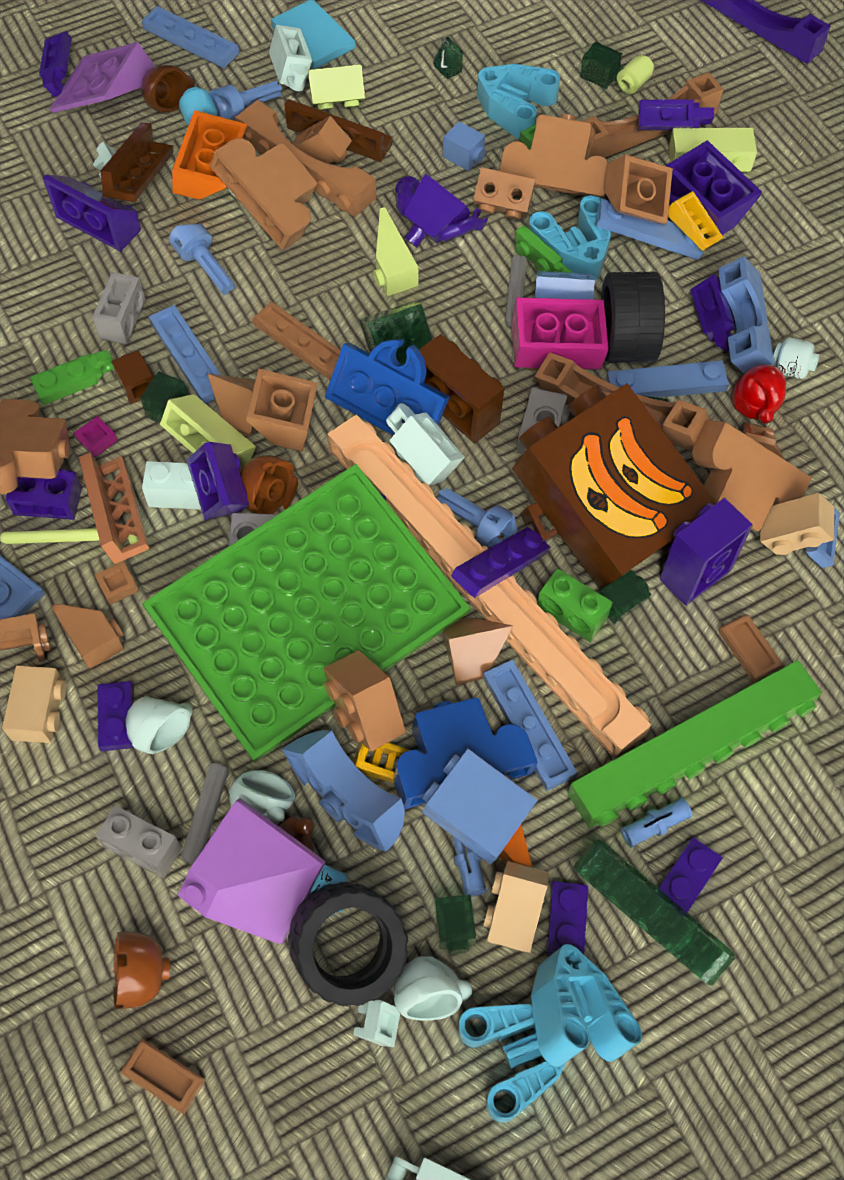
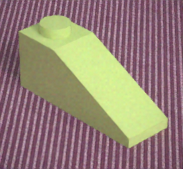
[373,207,418,296]

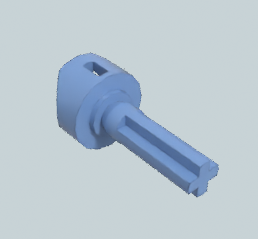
[209,81,282,121]
[169,223,235,295]
[437,488,518,548]

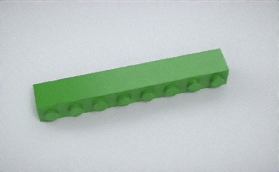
[568,660,822,829]

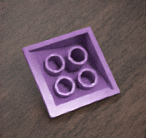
[50,42,156,113]
[177,798,326,944]

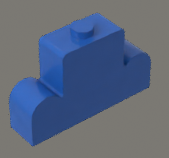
[393,698,538,809]

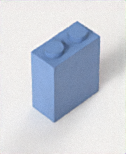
[422,749,538,864]

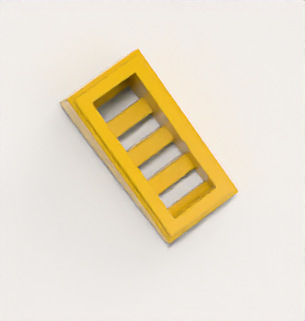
[668,191,724,251]
[353,742,410,783]

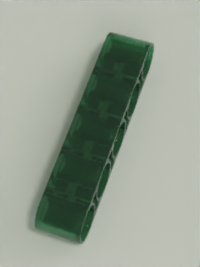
[573,838,736,986]

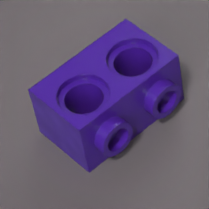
[5,469,82,520]

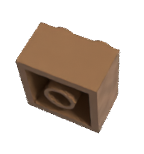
[323,650,406,752]

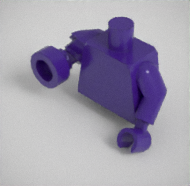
[395,174,488,248]

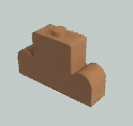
[499,114,608,200]
[210,138,317,251]
[0,399,70,494]
[693,420,812,531]

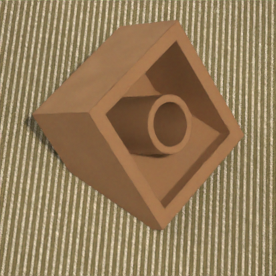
[604,154,673,225]
[246,368,318,452]

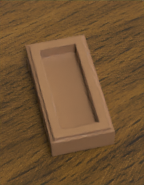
[719,614,785,684]
[120,1039,206,1115]

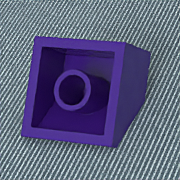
[186,442,249,520]

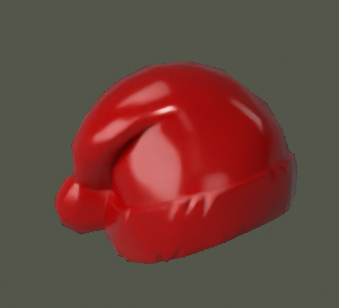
[731,364,786,424]

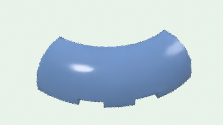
[282,730,405,852]

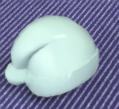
[126,696,193,754]
[229,770,295,825]
[394,956,472,1020]

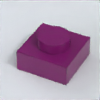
[73,416,118,458]

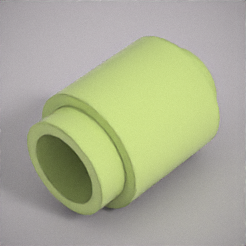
[617,55,654,94]

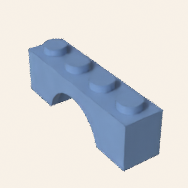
[718,256,775,374]

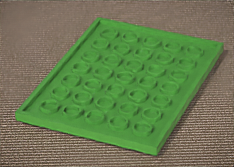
[142,464,471,763]

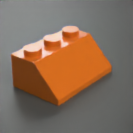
[172,110,247,200]

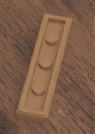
[252,301,341,380]

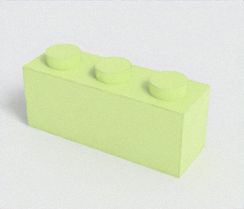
[668,128,757,172]
[160,394,256,473]

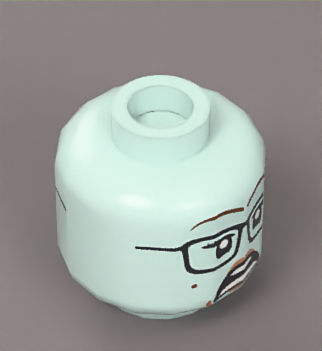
[773,337,819,379]

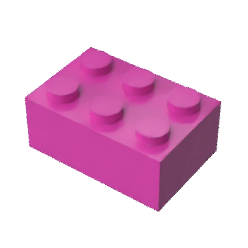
[511,297,609,369]

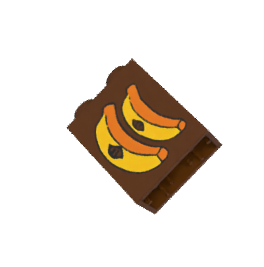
[512,383,716,591]

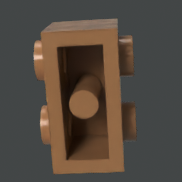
[473,167,535,220]

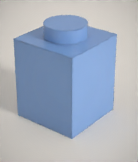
[443,121,486,171]

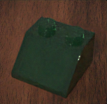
[359,301,432,364]

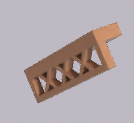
[79,453,150,564]

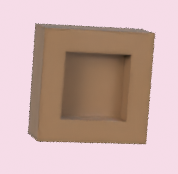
[95,561,139,605]

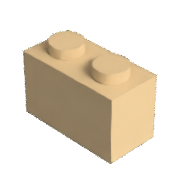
[760,493,834,555]
[2,666,66,743]
[484,861,549,953]

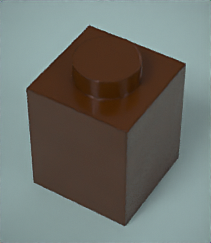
[111,350,158,405]

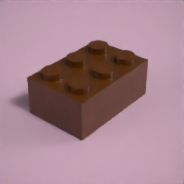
[419,334,505,444]

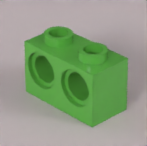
[537,568,613,642]

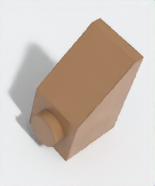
[292,116,352,164]
[51,604,124,670]

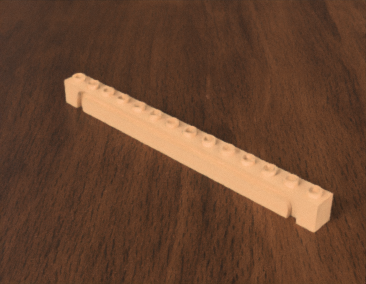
[327,415,651,759]

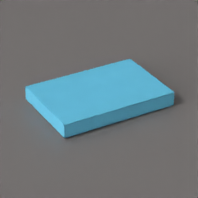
[271,0,356,69]

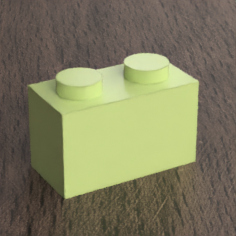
[308,65,365,110]

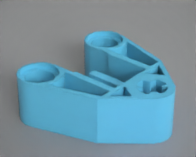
[477,64,560,139]
[529,195,611,280]
[531,944,642,1067]
[458,1004,566,1123]

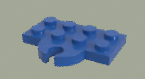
[325,339,450,436]

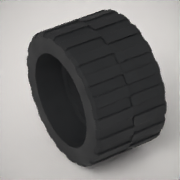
[601,271,665,363]
[288,882,408,1007]

